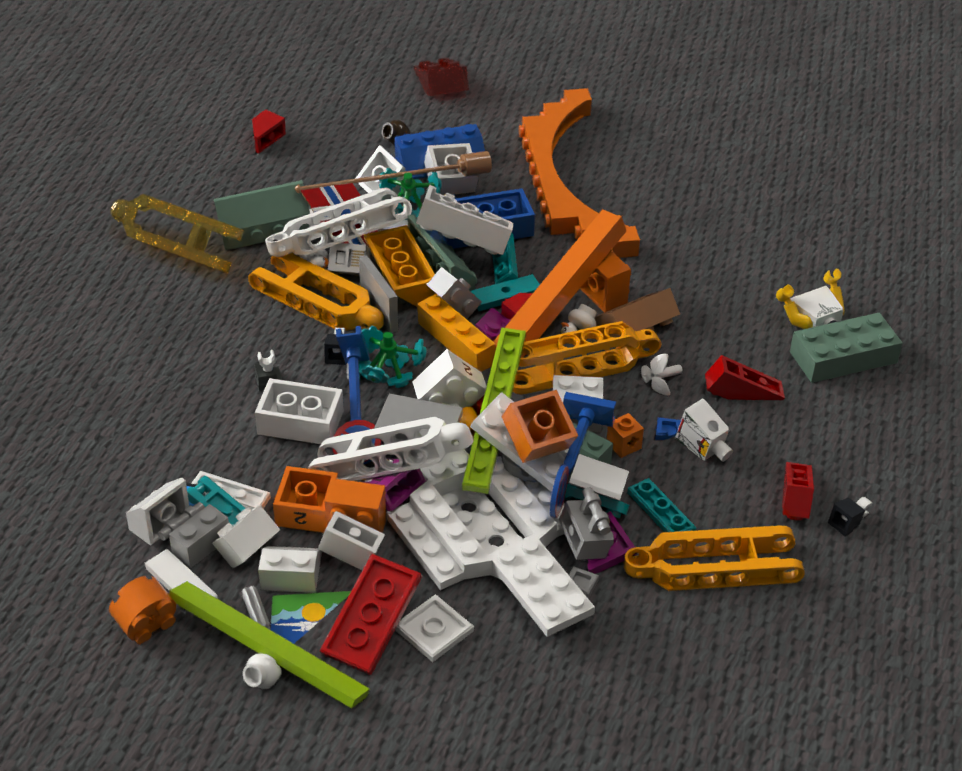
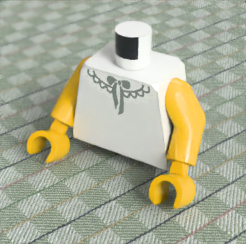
[776,269,844,329]

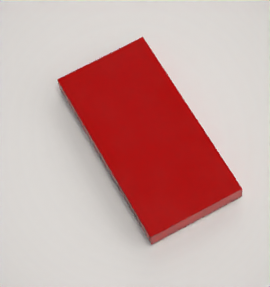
[320,554,422,675]

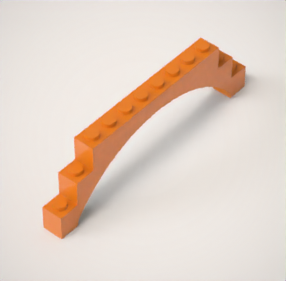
[519,88,640,258]

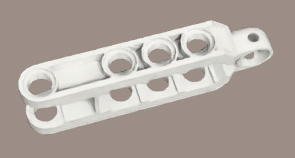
[265,188,412,257]
[308,417,473,481]

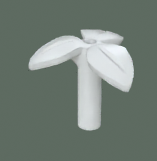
[641,354,683,396]

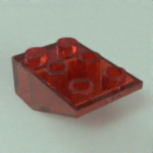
[413,58,469,96]

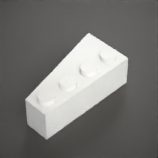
[416,185,514,255]

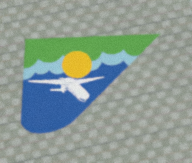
[271,591,351,644]

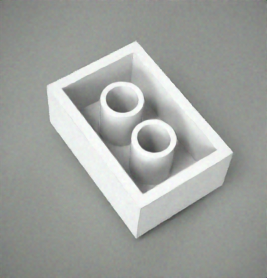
[255,378,344,444]

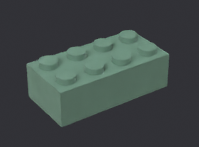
[790,312,903,383]

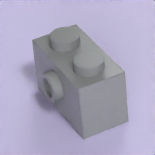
[427,267,482,319]

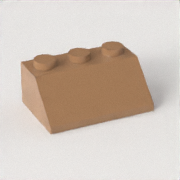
[594,288,680,338]

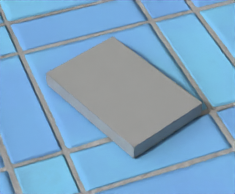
[359,255,398,333]
[374,393,463,441]

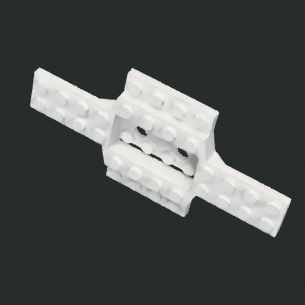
[387,439,595,637]

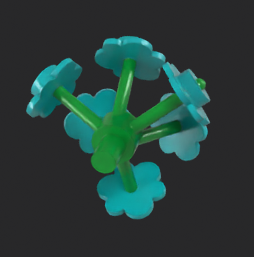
[379,168,442,220]
[359,326,427,388]

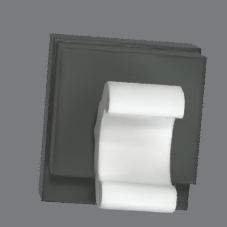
[254,350,282,391]

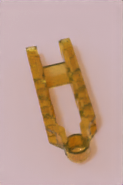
[110,194,244,273]

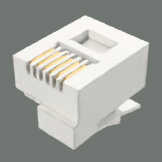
[328,243,371,276]

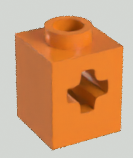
[606,413,644,458]

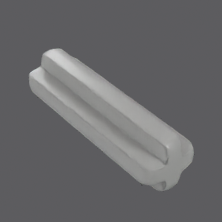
[242,586,270,630]

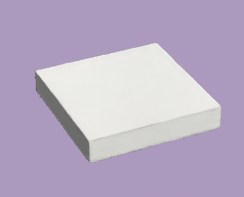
[395,594,474,662]

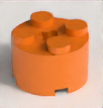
[109,576,176,645]

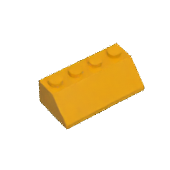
[364,225,435,306]

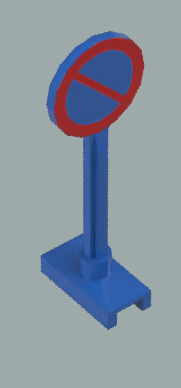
[332,326,383,465]
[550,392,616,518]

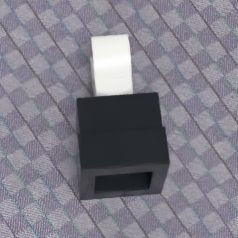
[324,328,347,365]
[828,497,873,537]

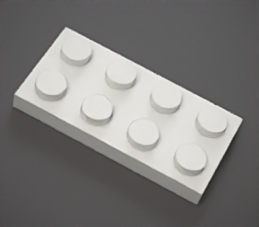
[470,392,569,492]

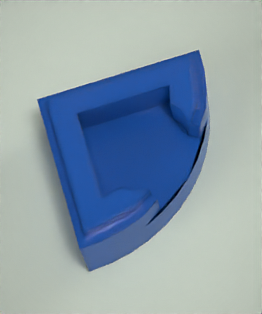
[655,417,681,440]

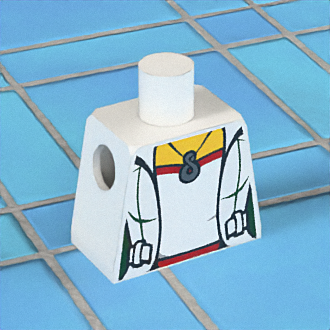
[675,399,733,462]

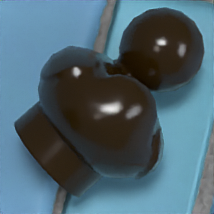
[382,120,410,145]

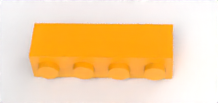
[417,293,496,372]

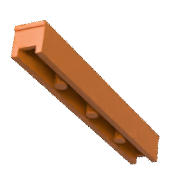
[493,209,627,358]

